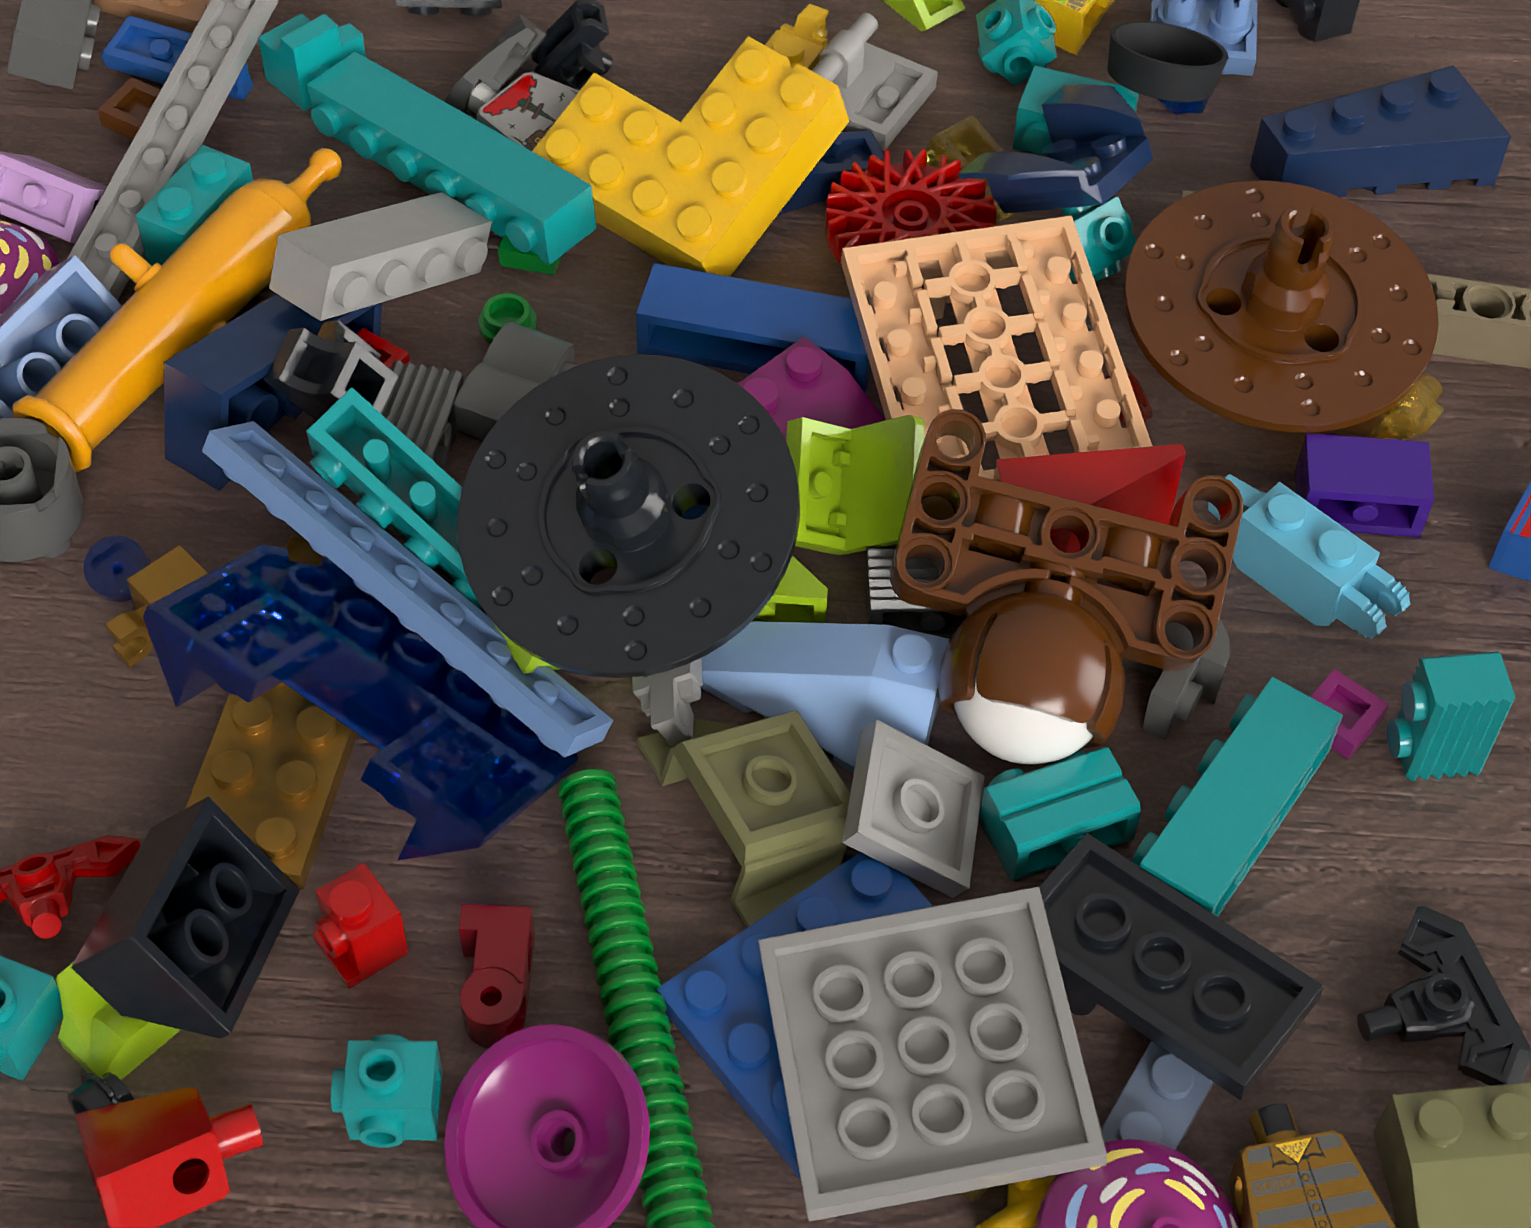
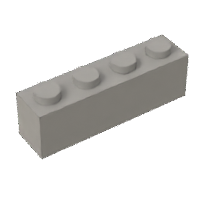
[269,192,492,321]

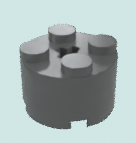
[0,418,84,562]

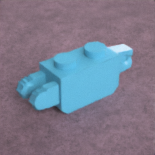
[1208,474,1411,639]

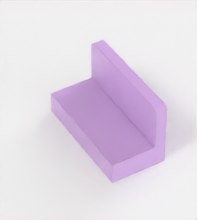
[0,152,107,243]

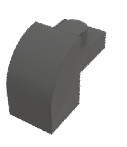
[1122,618,1230,740]

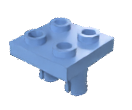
[1149,0,1257,76]

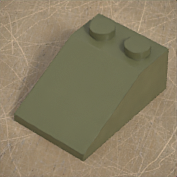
[1373,1082,1531,1228]

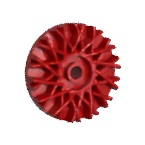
[825,149,997,289]

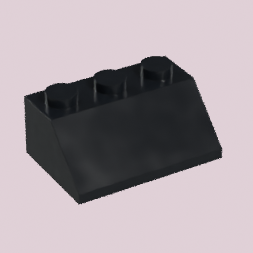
[71,796,300,1039]

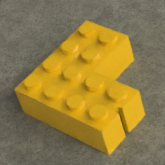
[532,36,849,277]

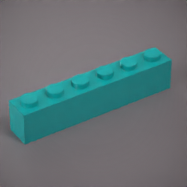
[307,52,597,265]

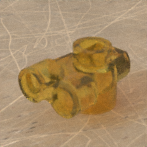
[1367,374,1444,440]

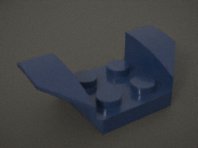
[958,84,1153,214]

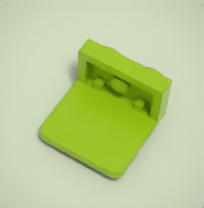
[786,415,925,556]

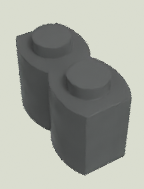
[453,321,578,441]

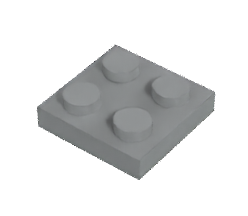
[842,719,984,898]

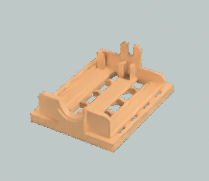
[841,215,1152,520]

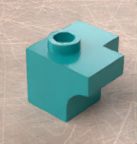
[258,13,366,111]

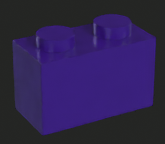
[1295,433,1434,537]

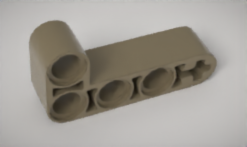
[1427,274,1531,369]

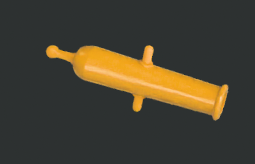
[13,148,342,473]

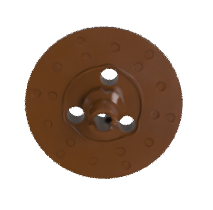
[1124,181,1438,433]

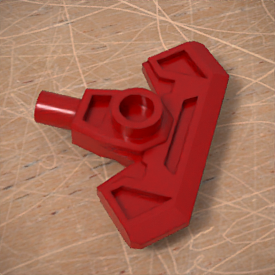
[0,835,141,939]

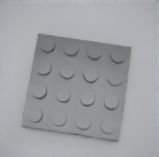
[758,887,1106,1222]

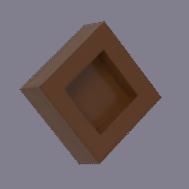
[97,77,161,139]

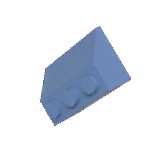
[0,255,122,419]

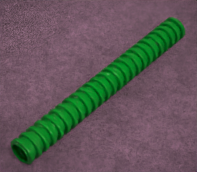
[557,769,716,1228]

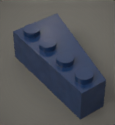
[1250,65,1511,197]
[164,294,382,491]

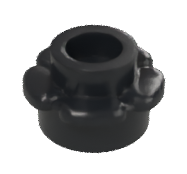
[68,1071,134,1114]

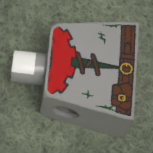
[469,72,579,151]

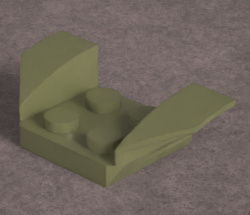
[636,710,850,928]

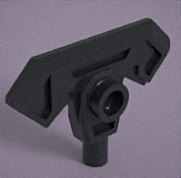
[1357,906,1531,1086]

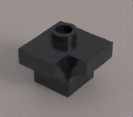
[264,320,399,421]

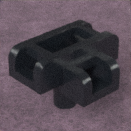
[531,0,613,91]

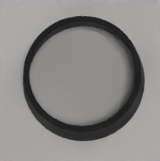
[1107,21,1229,102]

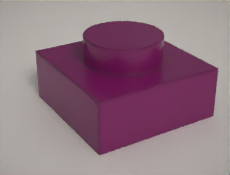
[1310,669,1389,760]

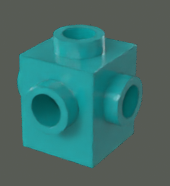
[976,0,1057,87]
[1061,196,1137,281]
[331,1034,443,1148]

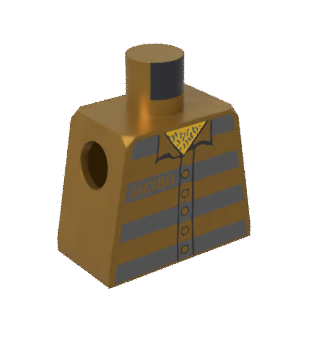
[1229,1104,1395,1228]

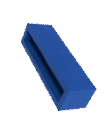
[636,263,871,392]

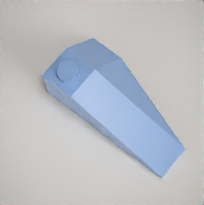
[700,621,949,774]

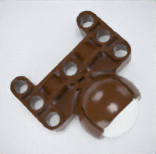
[890,409,1243,765]

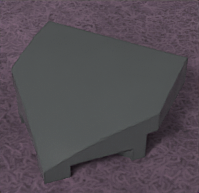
[444,13,548,113]

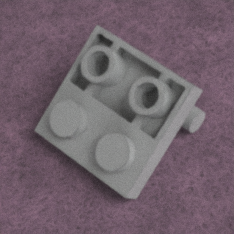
[812,13,938,151]

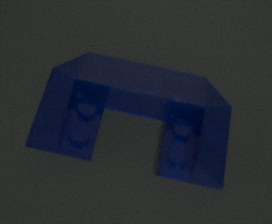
[143,545,579,861]

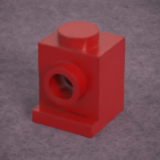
[312,862,409,989]

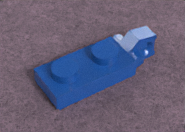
[101,15,254,100]

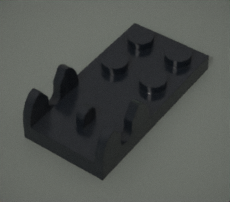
[1039,833,1324,1100]

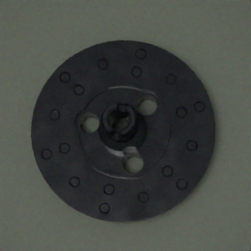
[457,354,800,678]

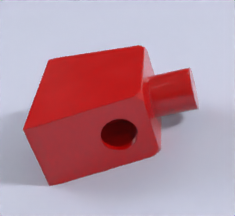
[75,1087,263,1228]

